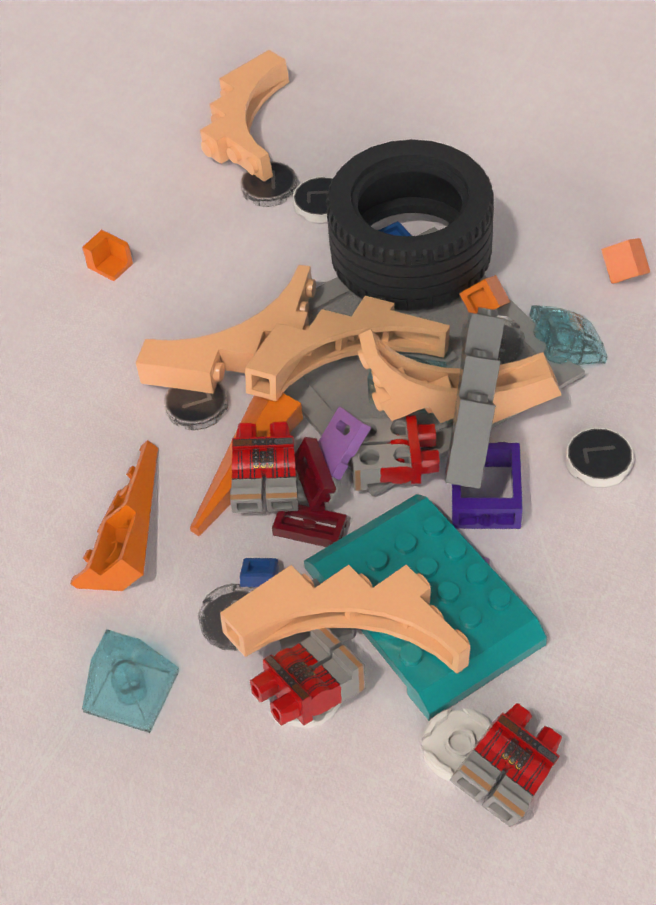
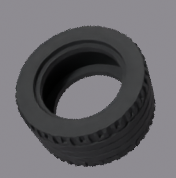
[326,139,494,311]

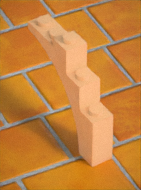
[200,50,289,182]
[136,265,316,394]
[245,296,450,401]
[358,329,562,424]
[220,565,470,674]

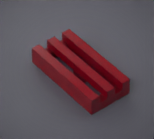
[295,437,336,511]
[272,504,348,547]

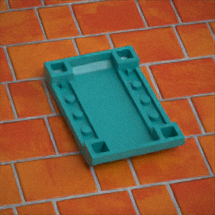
[304,494,547,721]

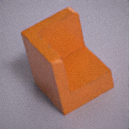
[82,229,133,281]
[601,238,650,284]
[459,275,510,314]

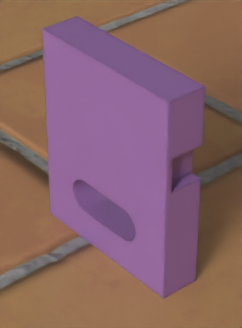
[318,406,371,480]

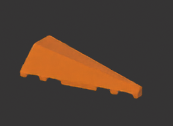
[190,393,303,536]
[70,440,158,591]

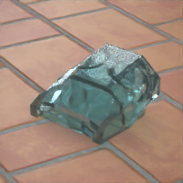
[529,305,608,365]

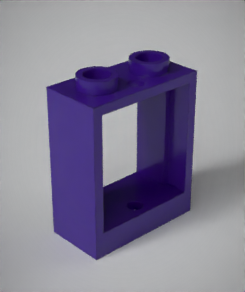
[452,442,522,529]

